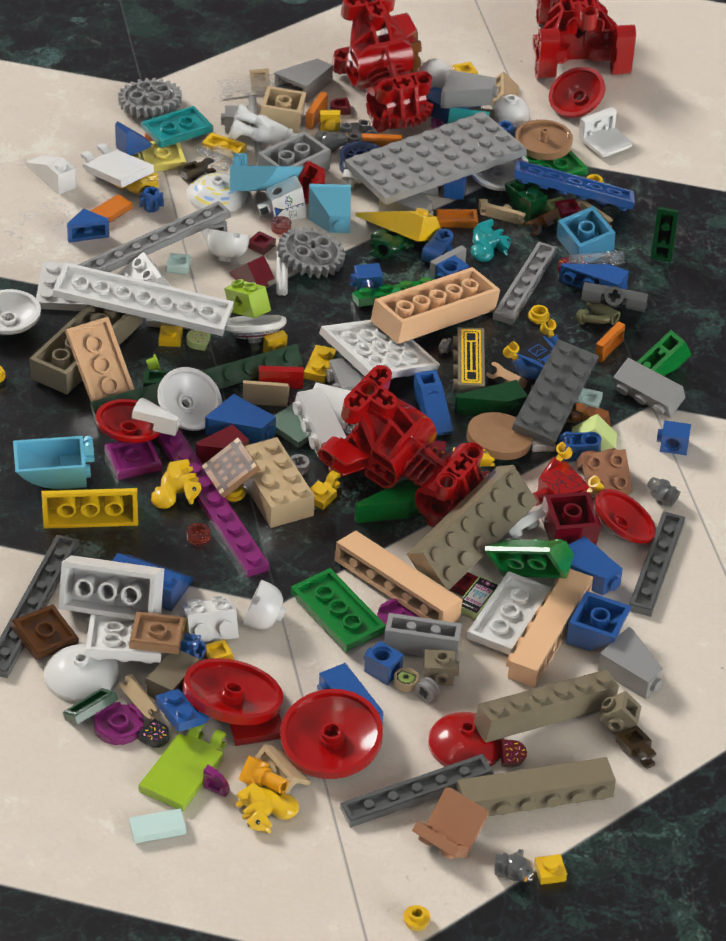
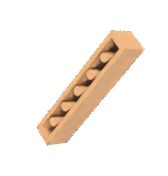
[334,531,463,622]
[506,569,593,688]

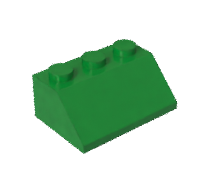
[484,538,574,578]

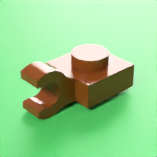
[571,403,611,427]

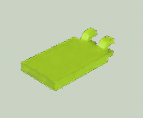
[138,724,226,812]

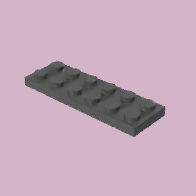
[512,339,599,447]

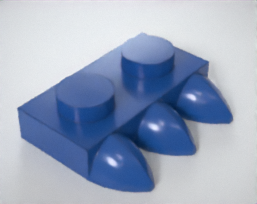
[156,689,210,732]

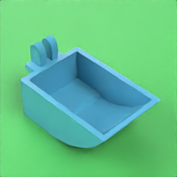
[229,153,303,191]
[13,436,94,489]

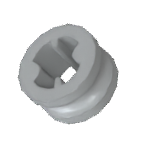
[290,454,310,475]
[415,677,440,703]

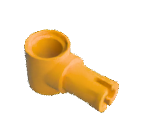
[238,755,289,794]

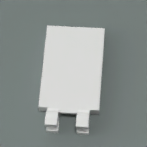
[80,143,154,188]

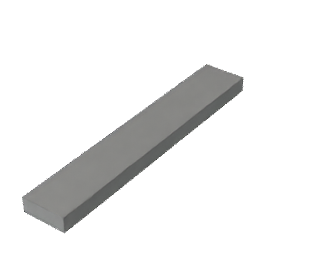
[493,242,558,325]

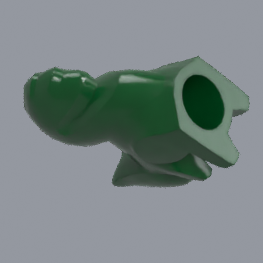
[369,228,417,260]

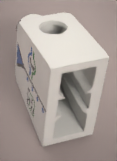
[257,175,308,223]

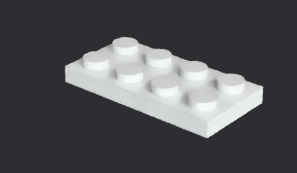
[467,571,552,655]

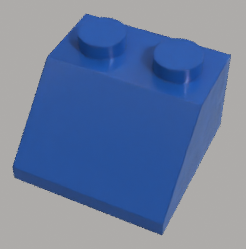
[566,591,632,651]

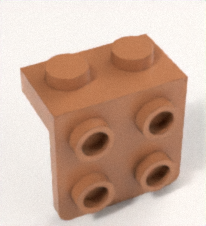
[576,448,633,499]
[412,788,489,860]

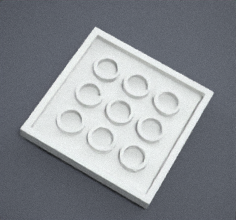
[319,320,440,379]

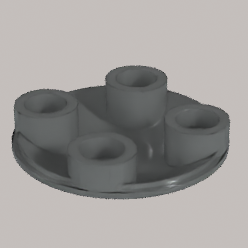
[339,120,378,143]

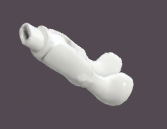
[228,103,297,146]

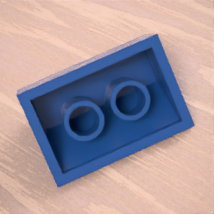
[112,553,193,612]

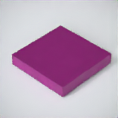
[105,440,162,480]

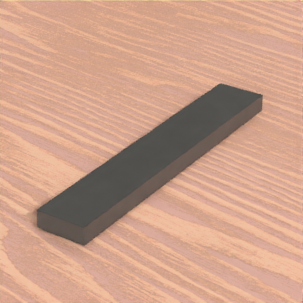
[629,511,685,617]
[340,754,494,828]

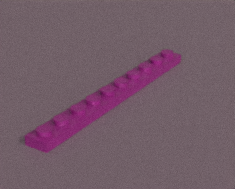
[156,428,269,578]

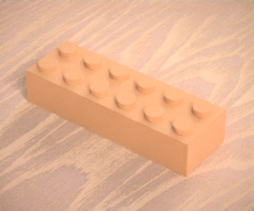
[371,267,500,344]

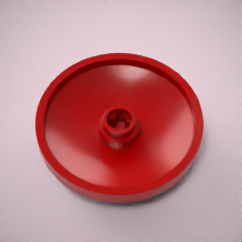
[183,658,283,725]
[280,689,383,779]

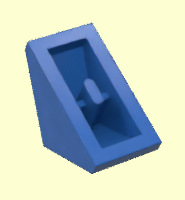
[115,121,153,156]
[67,209,109,243]

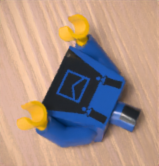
[503,319,558,382]

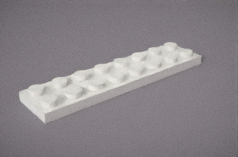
[53,262,234,336]

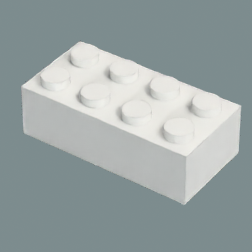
[59,556,164,620]

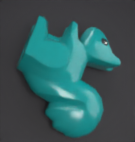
[470,219,511,262]

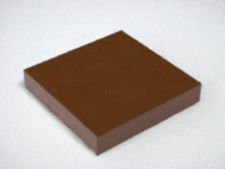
[10,604,79,660]

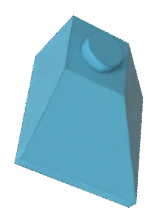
[308,184,351,233]

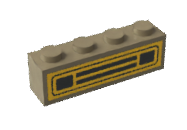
[453,327,485,394]

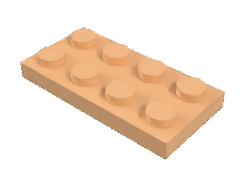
[65,317,135,402]

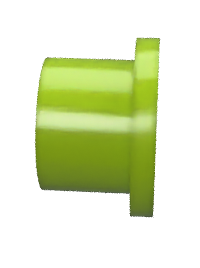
[146,354,161,370]

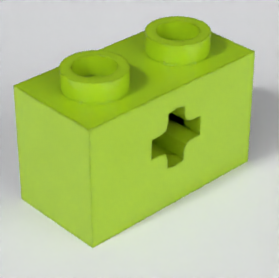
[224,279,271,319]

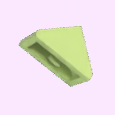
[572,414,617,450]

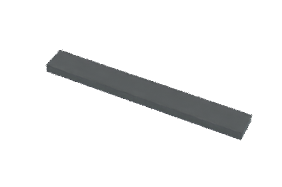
[0,535,79,678]

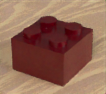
[541,491,602,545]

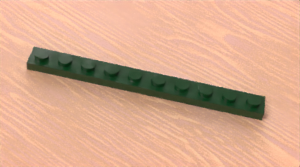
[89,344,303,424]

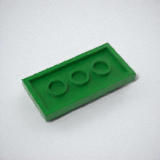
[291,568,386,652]

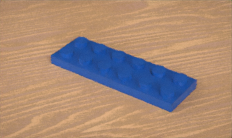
[514,159,635,211]

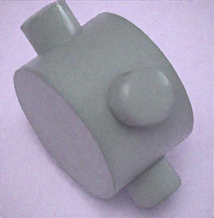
[439,338,453,354]

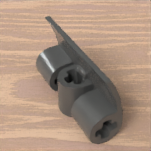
[581,282,648,312]

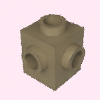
[423,649,459,686]
[599,691,642,734]

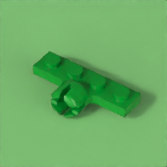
[352,277,434,307]

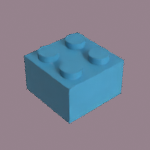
[557,206,615,262]

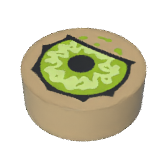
[394,668,419,692]

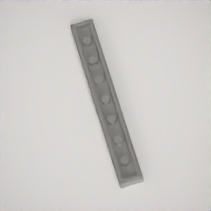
[78,201,231,273]

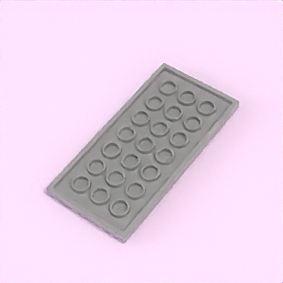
[345,112,527,205]

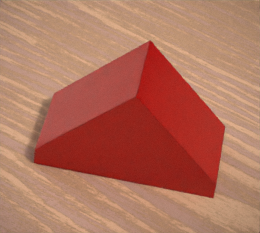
[298,160,325,205]

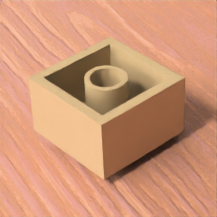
[260,86,306,133]

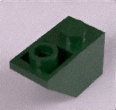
[505,178,547,221]

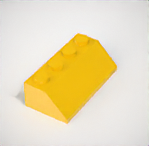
[42,488,138,529]

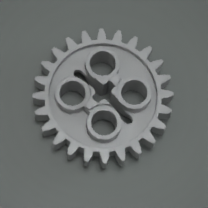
[118,78,182,119]
[277,227,345,278]

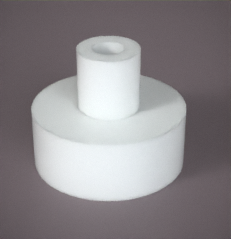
[342,169,362,190]

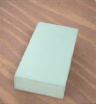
[129,808,186,844]

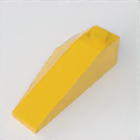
[355,208,441,241]

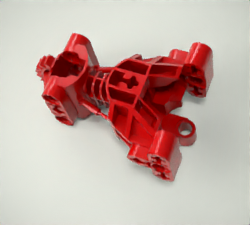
[332,0,433,132]
[533,0,636,79]
[318,365,489,528]

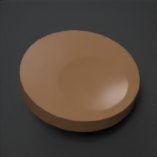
[515,119,573,160]
[466,412,533,460]

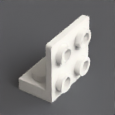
[117,252,172,287]

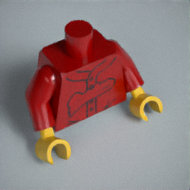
[532,442,604,506]

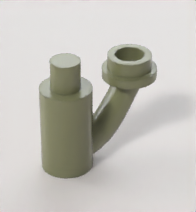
[575,302,620,325]

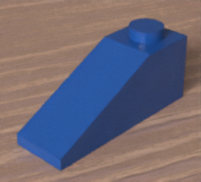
[317,663,383,727]

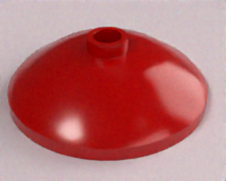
[549,67,606,118]
[96,399,161,444]
[595,489,656,544]
[428,712,504,767]

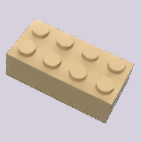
[243,437,314,528]

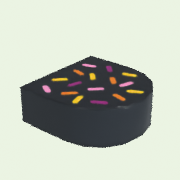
[138,719,169,748]

